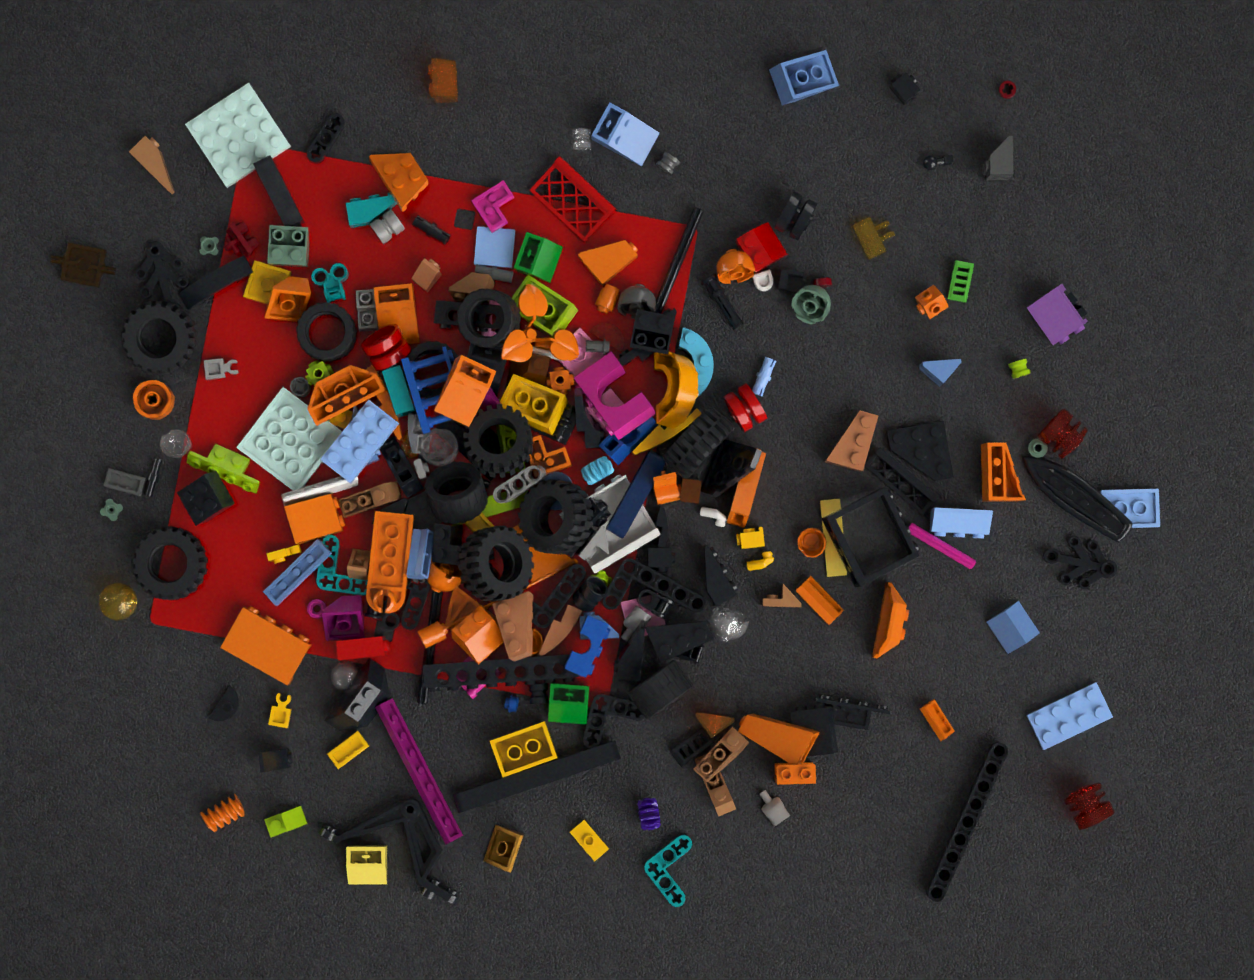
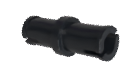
[412,215,451,245]

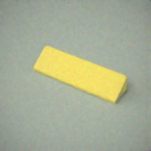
[820,499,847,577]

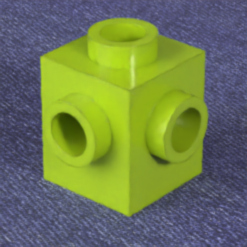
[305,360,334,386]

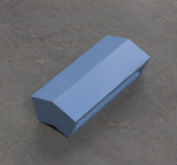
[406,529,434,579]

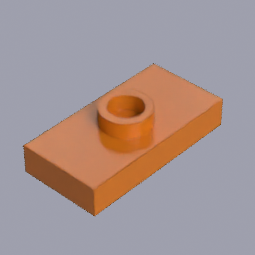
[920,699,955,741]

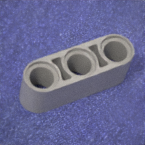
[493,465,546,503]

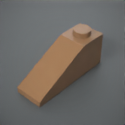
[129,136,175,194]

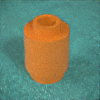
[595,284,620,314]

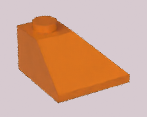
[264,276,311,322]

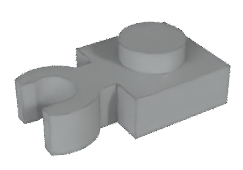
[204,358,239,380]

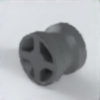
[656,152,680,175]

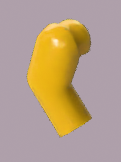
[747,551,774,571]

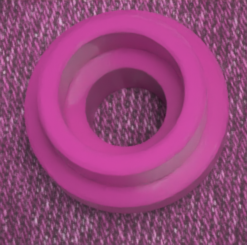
[307,599,326,618]

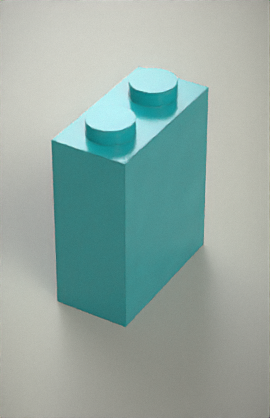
[382,364,416,418]

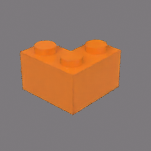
[529,435,572,479]

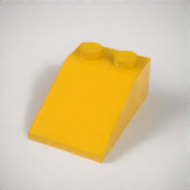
[500,374,568,435]

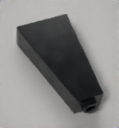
[253,155,305,227]

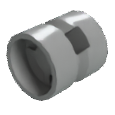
[369,209,405,244]

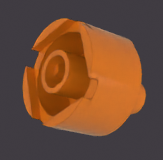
[133,380,175,420]

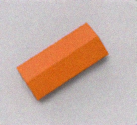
[795,576,844,625]

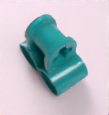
[311,263,349,303]

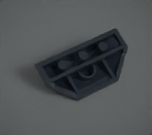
[324,658,390,731]

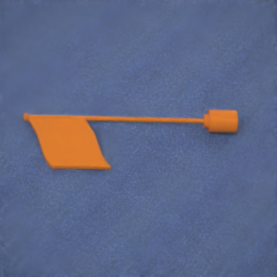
[417,525,578,648]

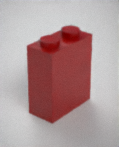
[336,636,390,661]

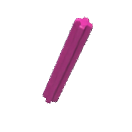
[909,523,976,569]

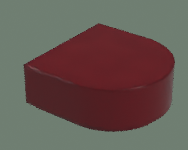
[812,277,832,288]

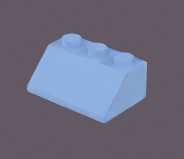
[930,508,993,539]

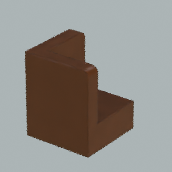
[680,478,702,504]

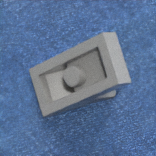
[578,525,609,560]

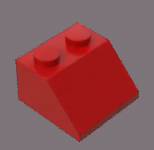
[735,222,788,274]

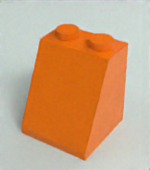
[284,494,345,545]

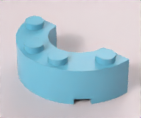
[679,328,714,397]

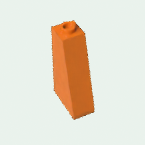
[726,448,766,528]
[738,714,820,764]

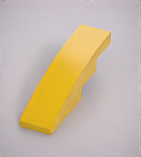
[631,408,702,455]

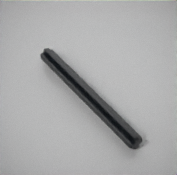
[655,207,703,314]
[417,591,443,705]

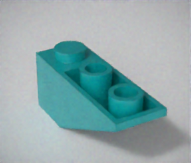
[346,192,397,228]

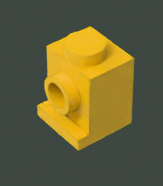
[736,527,765,549]

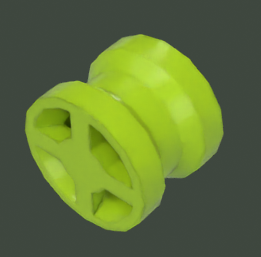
[1008,359,1031,379]

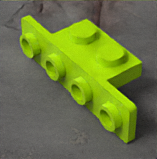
[187,444,260,494]

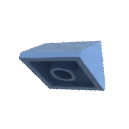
[919,359,961,387]
[986,601,1040,654]

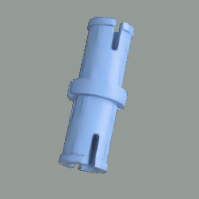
[752,357,776,396]

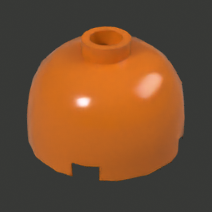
[717,249,755,284]
[426,557,462,593]

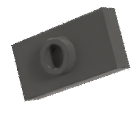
[104,468,146,497]

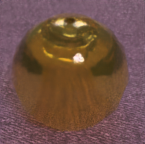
[99,583,137,621]

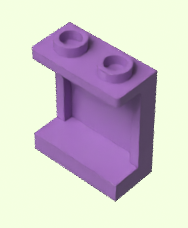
[1027,284,1088,345]

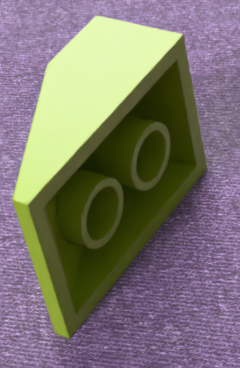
[512,275,578,338]

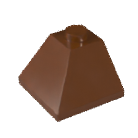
[505,353,551,388]

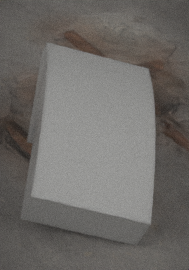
[356,289,378,332]
[408,413,430,454]

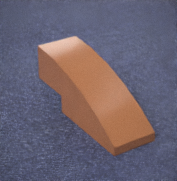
[539,605,582,656]

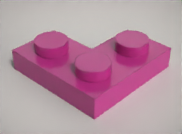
[471,180,514,233]

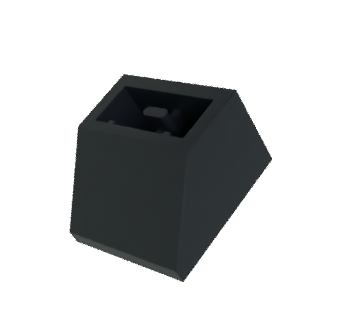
[630,309,675,355]

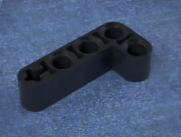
[532,564,586,628]

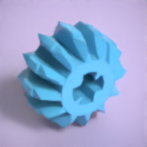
[581,456,614,485]

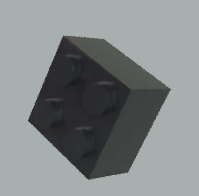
[177,471,235,526]

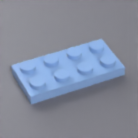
[320,399,399,484]
[1026,682,1113,750]

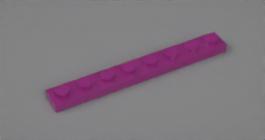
[375,698,463,845]

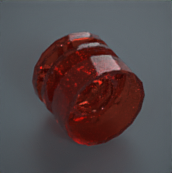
[1037,408,1089,459]
[1064,782,1115,830]

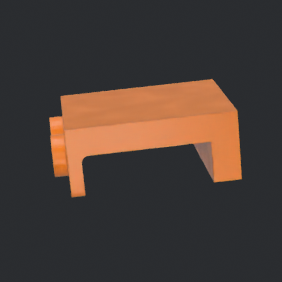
[774,762,816,785]

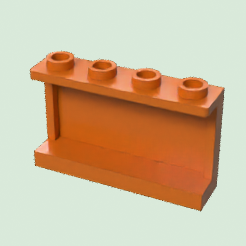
[220,606,312,685]

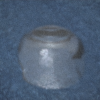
[160,430,191,458]
[331,660,360,692]

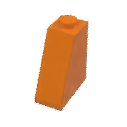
[578,240,638,286]

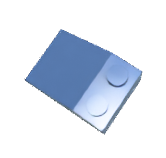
[769,50,839,105]

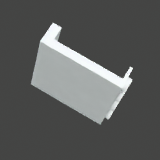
[559,474,661,574]

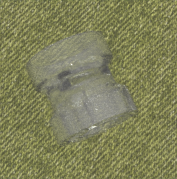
[572,128,591,150]

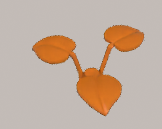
[501,284,579,362]

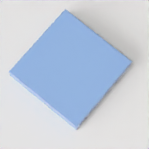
[474,226,515,268]

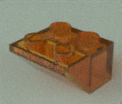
[428,58,458,103]

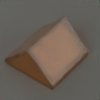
[695,711,734,738]

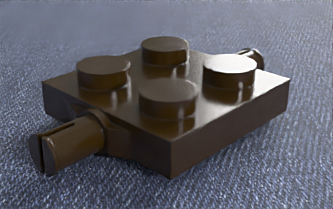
[50,243,116,288]

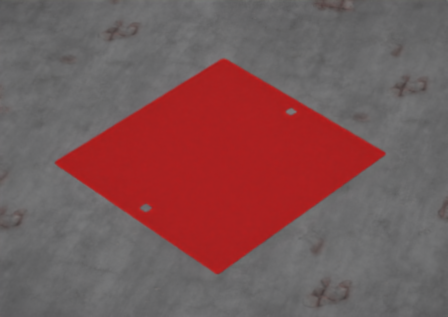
[150,149,697,709]

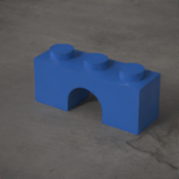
[599,417,658,465]
[564,615,611,678]

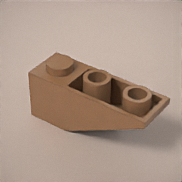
[339,481,402,518]
[693,727,749,783]
[694,753,736,817]

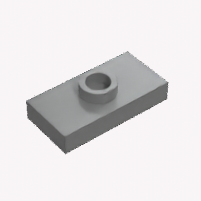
[413,459,430,481]

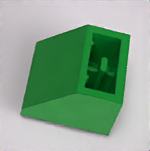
[514,232,563,283]
[548,683,589,725]

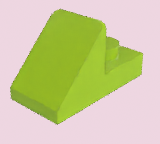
[264,806,308,837]

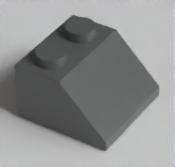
[982,136,1014,181]

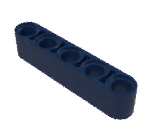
[606,449,666,539]

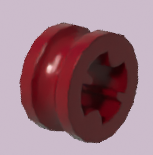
[999,81,1016,99]

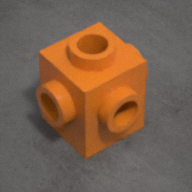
[915,284,949,319]
[546,367,574,394]

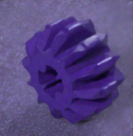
[637,798,661,831]

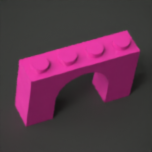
[574,352,656,440]

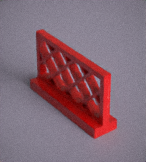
[529,156,617,242]

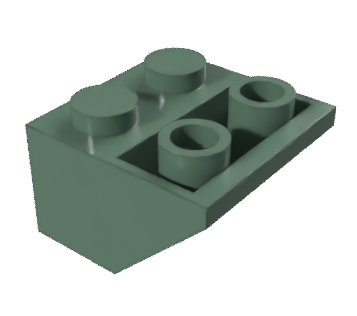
[267,225,309,267]

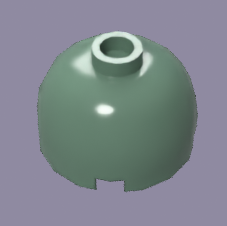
[791,285,831,324]

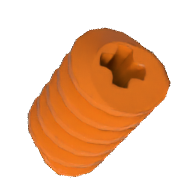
[200,794,245,832]

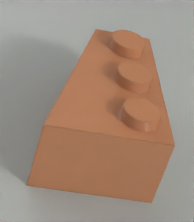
[825,411,878,472]
[492,591,534,661]

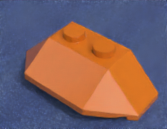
[307,365,385,426]
[872,582,909,658]

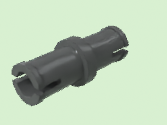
[474,264,514,283]

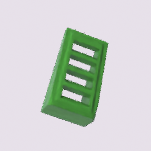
[947,260,974,303]

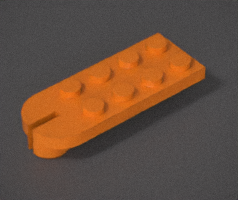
[366,511,414,613]

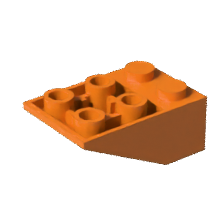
[374,283,420,344]
[434,355,496,427]

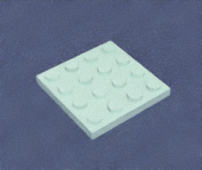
[185,83,291,188]
[236,387,342,490]

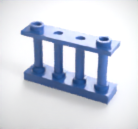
[401,346,454,434]

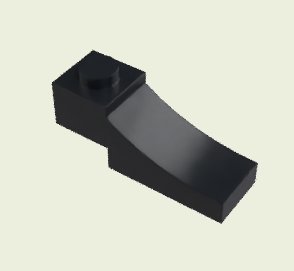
[574,388,604,448]

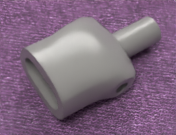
[621,606,652,642]
[760,790,790,826]

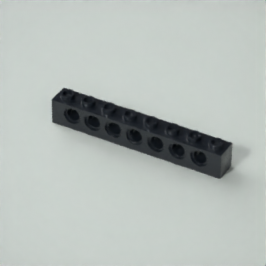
[422,654,579,692]

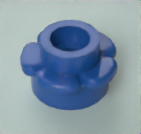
[505,694,519,713]

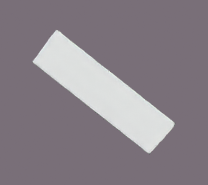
[281,476,358,506]

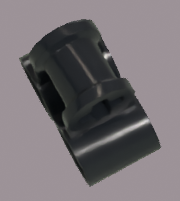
[364,597,404,630]

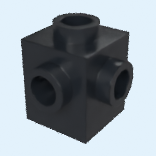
[589,497,611,527]

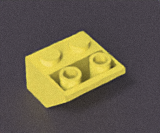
[346,845,387,884]

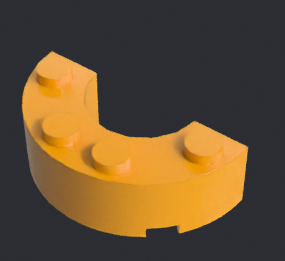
[654,351,699,429]

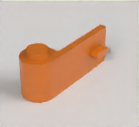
[653,471,681,505]

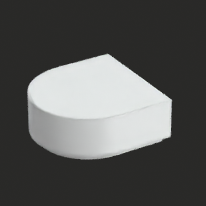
[752,269,773,291]

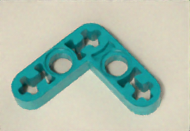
[316,535,368,596]
[644,835,692,907]

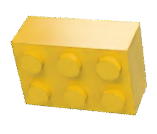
[490,721,558,777]

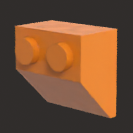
[451,606,504,665]

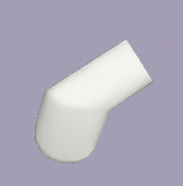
[700,507,727,527]

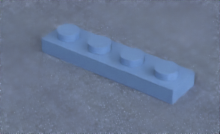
[263,539,332,606]

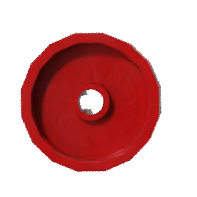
[361,324,411,370]
[723,383,767,433]

